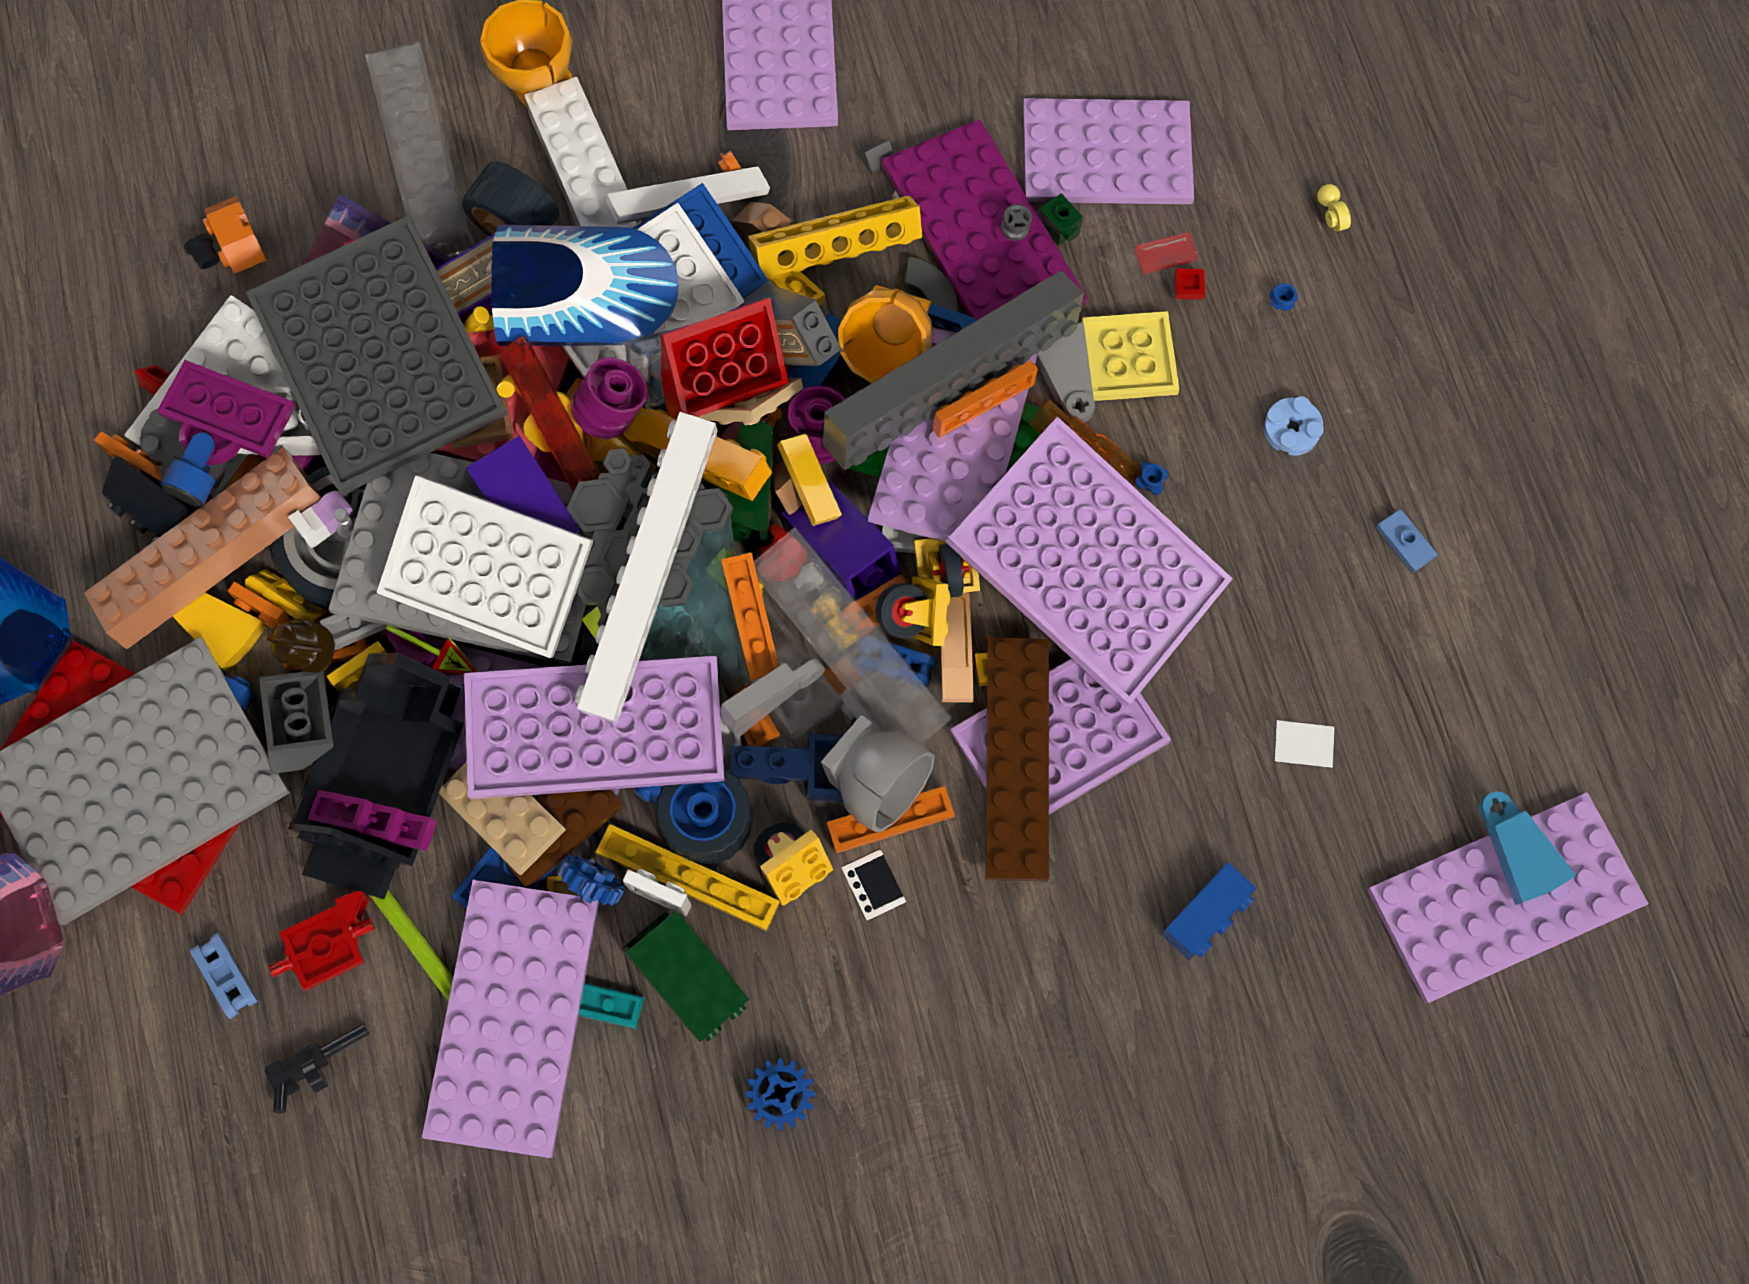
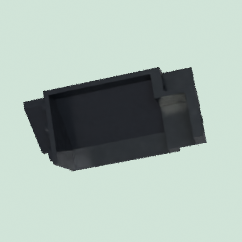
[288,653,464,900]

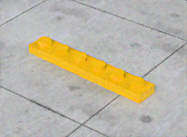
[596,824,780,932]

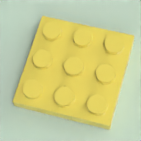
[1081,311,1180,401]

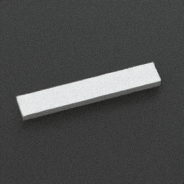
[605,166,770,223]

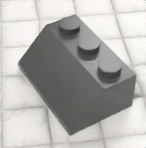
[259,671,334,774]

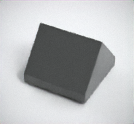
[858,139,894,174]

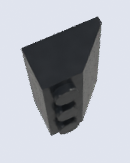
[102,455,191,542]

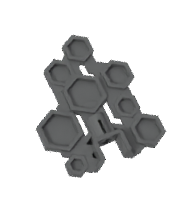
[566,448,734,627]

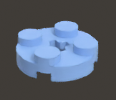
[1263,396,1324,456]

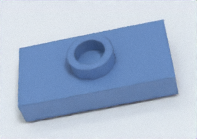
[1376,509,1438,574]

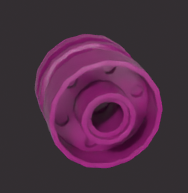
[571,357,648,439]
[787,386,845,465]

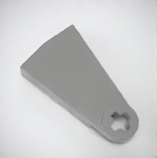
[1036,323,1095,423]
[720,658,825,739]

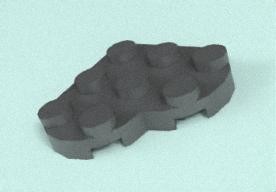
[140,409,229,490]

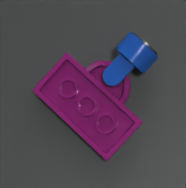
[157,360,296,507]

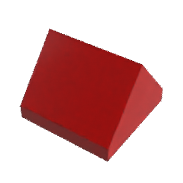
[135,365,170,395]
[334,890,370,925]

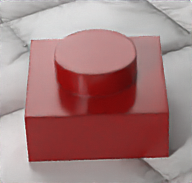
[1174,268,1206,300]

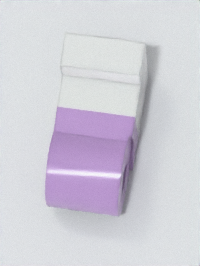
[288,491,354,548]

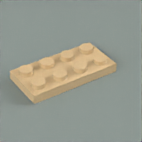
[439,762,566,875]

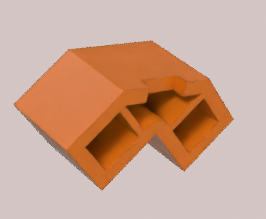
[202,196,266,274]

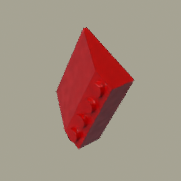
[661,297,789,419]

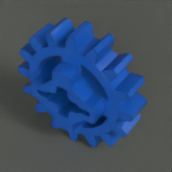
[557,855,625,906]
[745,1058,816,1131]

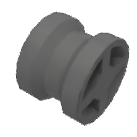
[1001,204,1032,241]

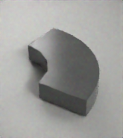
[905,257,958,312]

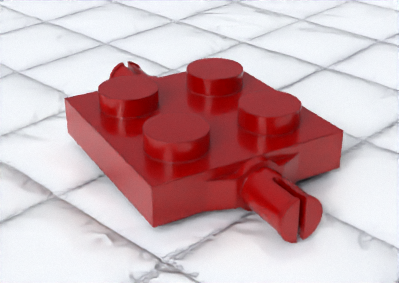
[268,905,375,991]

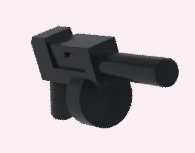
[264,1023,370,1113]

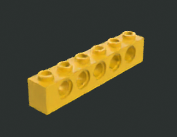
[748,196,922,279]

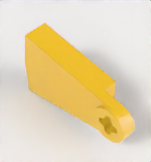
[173,592,266,673]

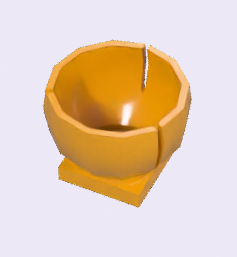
[480,0,573,108]
[838,285,932,383]

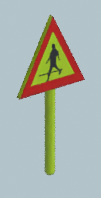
[386,625,479,674]

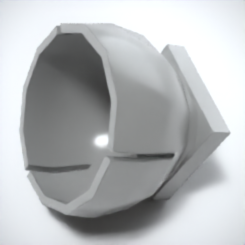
[821,714,935,833]

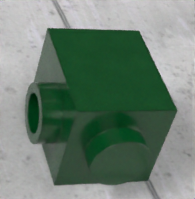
[1038,193,1083,246]

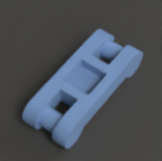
[190,932,259,1019]

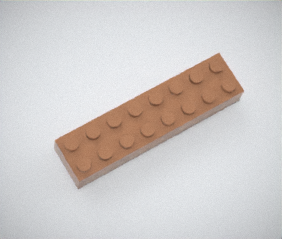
[84,447,322,649]

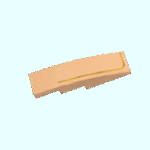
[940,592,973,702]

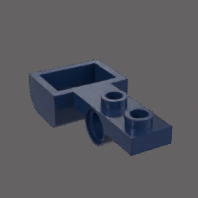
[730,734,843,802]

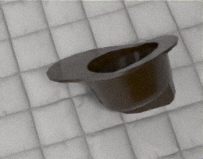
[266,619,335,673]

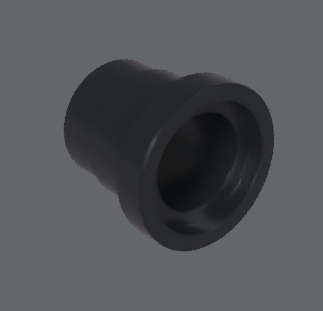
[184,233,220,270]

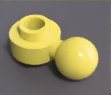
[1317,184,1351,232]

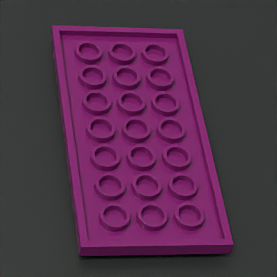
[881,119,1087,321]

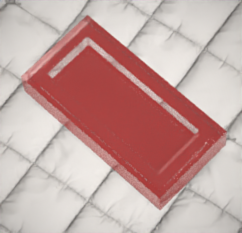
[1134,232,1198,275]

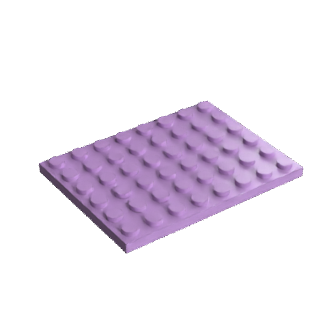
[945,417,1233,707]

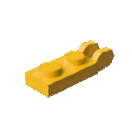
[244,569,330,624]

